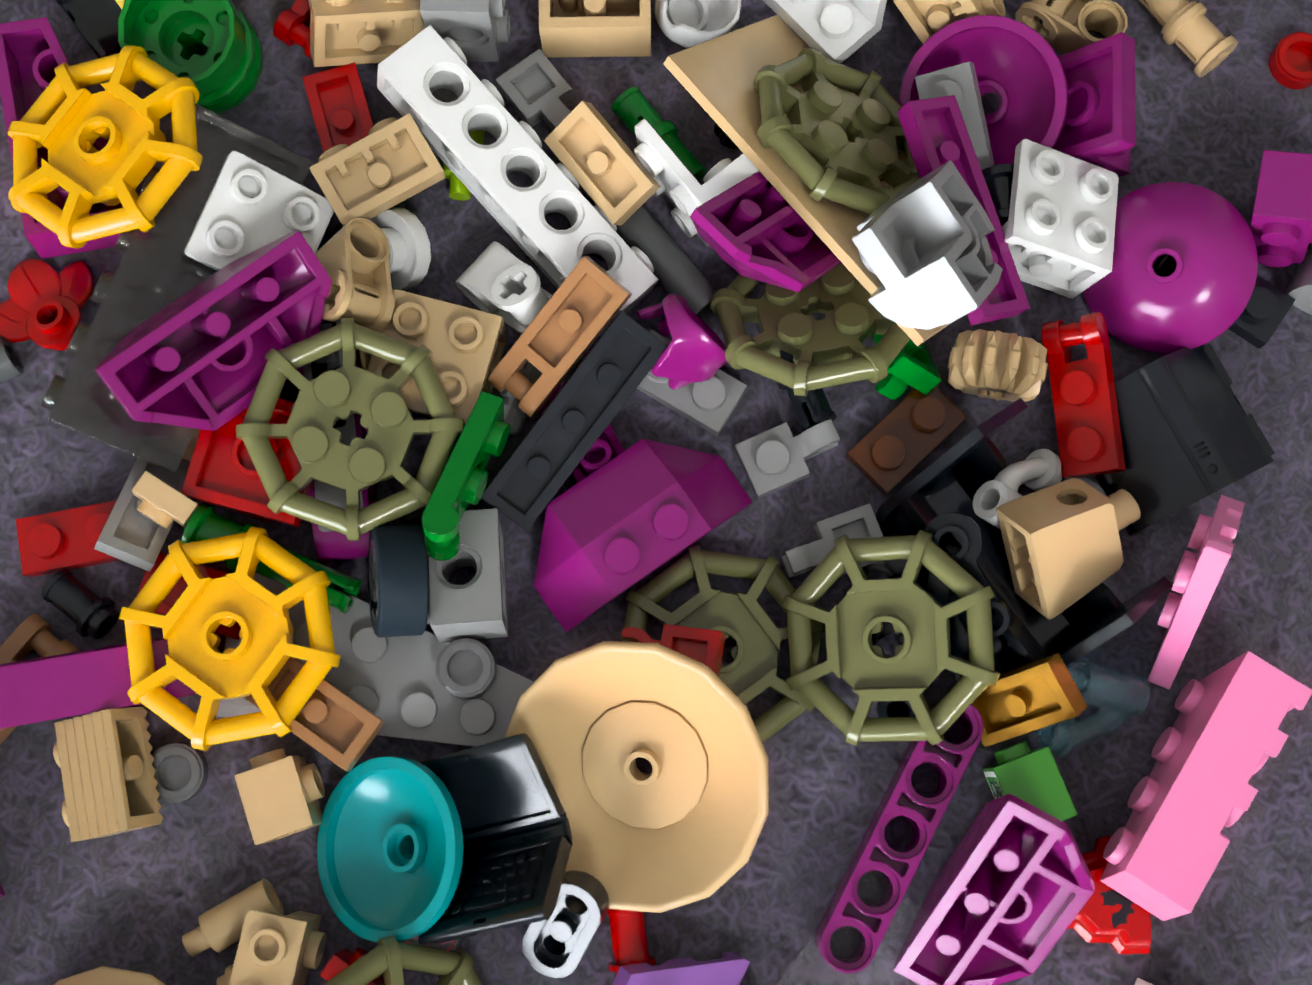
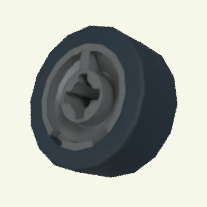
[368,524,429,637]

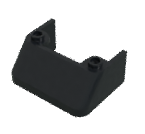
[876,398,1172,674]

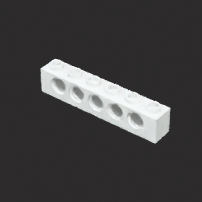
[377,25,659,336]

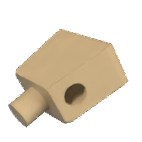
[996,478,1141,621]

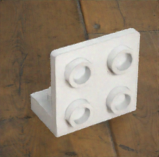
[763,0,887,64]
[634,119,759,246]
[1001,139,1119,299]
[184,151,334,271]

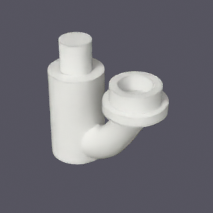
[973,449,1062,530]

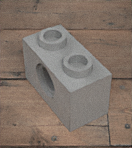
[420,0,511,62]
[424,508,508,642]

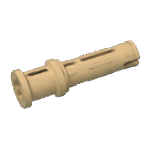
[1138,0,1238,78]

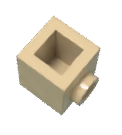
[234,748,325,845]

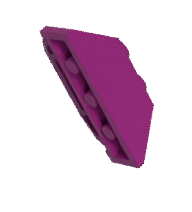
[690,171,841,292]
[94,231,332,431]
[533,439,753,633]
[893,793,1095,985]

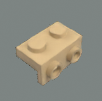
[229,909,326,985]

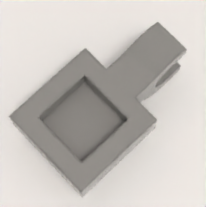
[495,49,573,132]
[735,419,840,499]
[781,503,883,578]

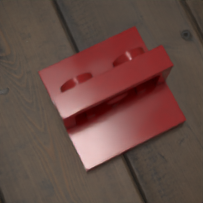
[181,399,313,527]

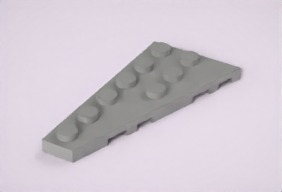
[217,572,534,747]

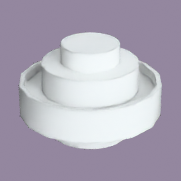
[370,207,431,290]

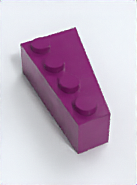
[0,17,154,259]

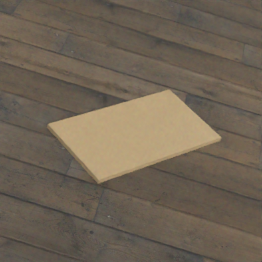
[663,15,954,347]

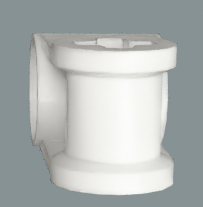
[455,241,553,335]

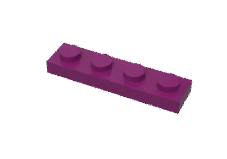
[897,95,1030,326]

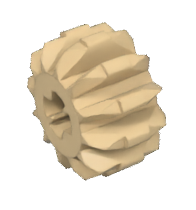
[948,329,1048,402]

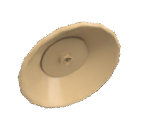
[504,641,769,913]

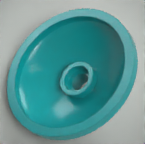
[317,756,463,942]

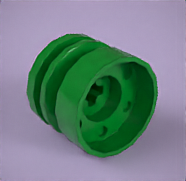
[118,0,263,114]

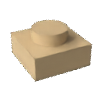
[131,471,198,529]

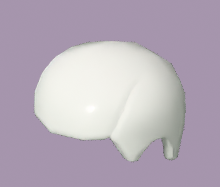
[655,0,742,48]

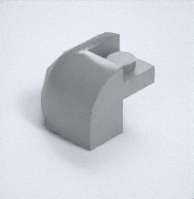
[852,160,1003,330]

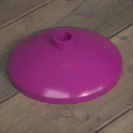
[899,15,1068,165]
[1083,182,1258,353]

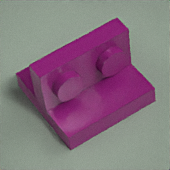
[1052,32,1136,177]

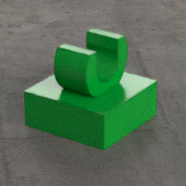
[873,334,942,400]

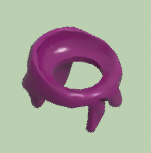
[636,293,727,390]

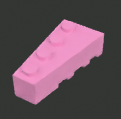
[1100,651,1312,921]

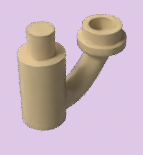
[182,878,284,985]

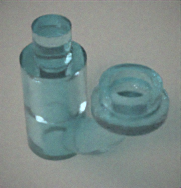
[1038,660,1150,758]

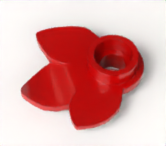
[0,258,94,351]

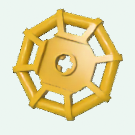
[7,45,203,249]
[119,526,341,751]

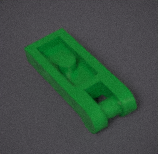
[422,391,510,561]

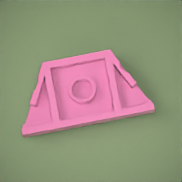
[1147,495,1245,690]

